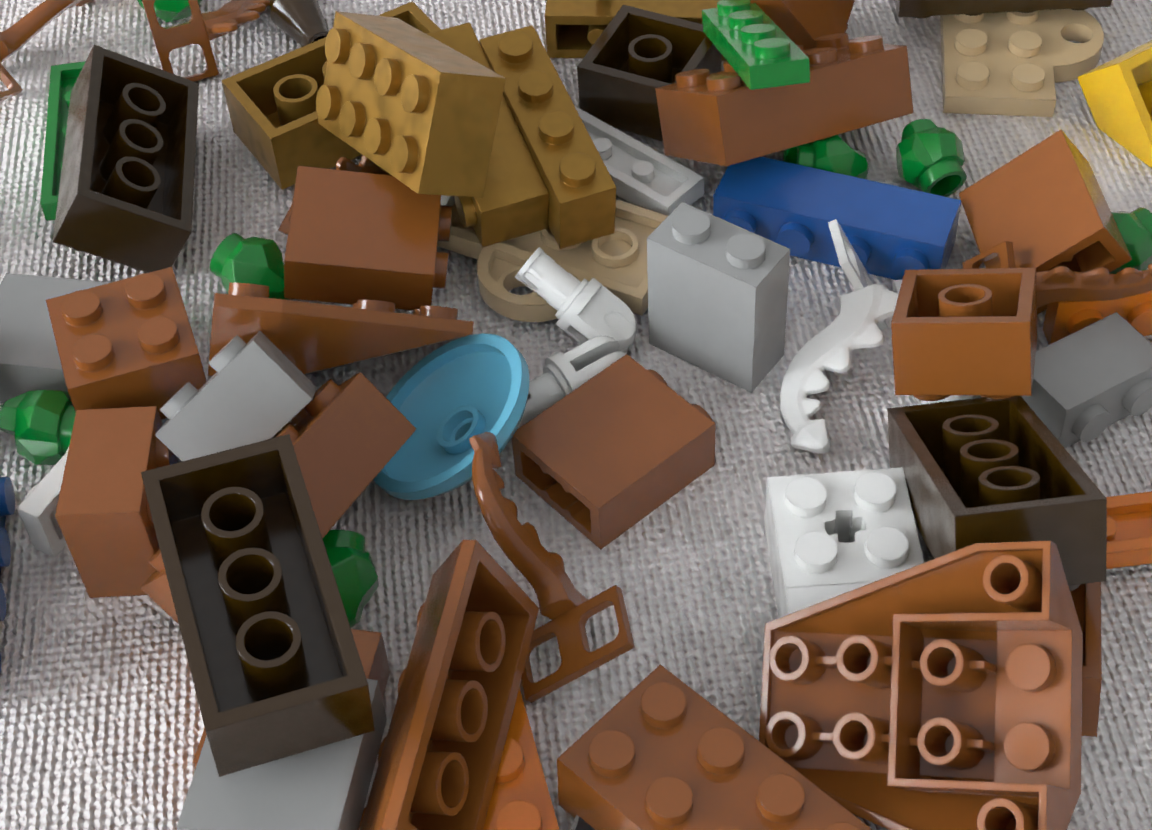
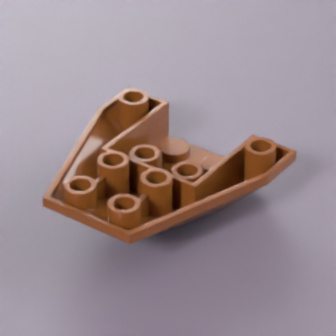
[208,283,474,378]
[759,541,1083,830]

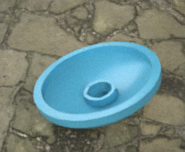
[373,334,530,500]

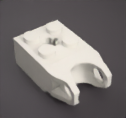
[764,467,924,618]

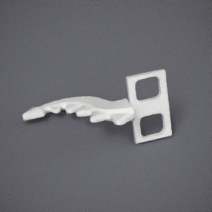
[779,219,899,453]

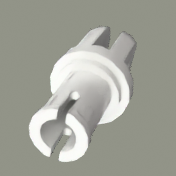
[515,247,638,351]
[517,336,626,429]

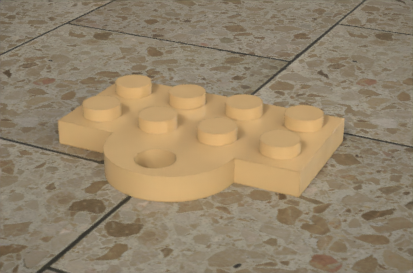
[940,9,1104,117]
[437,199,668,322]

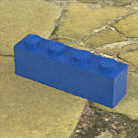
[713,157,961,280]

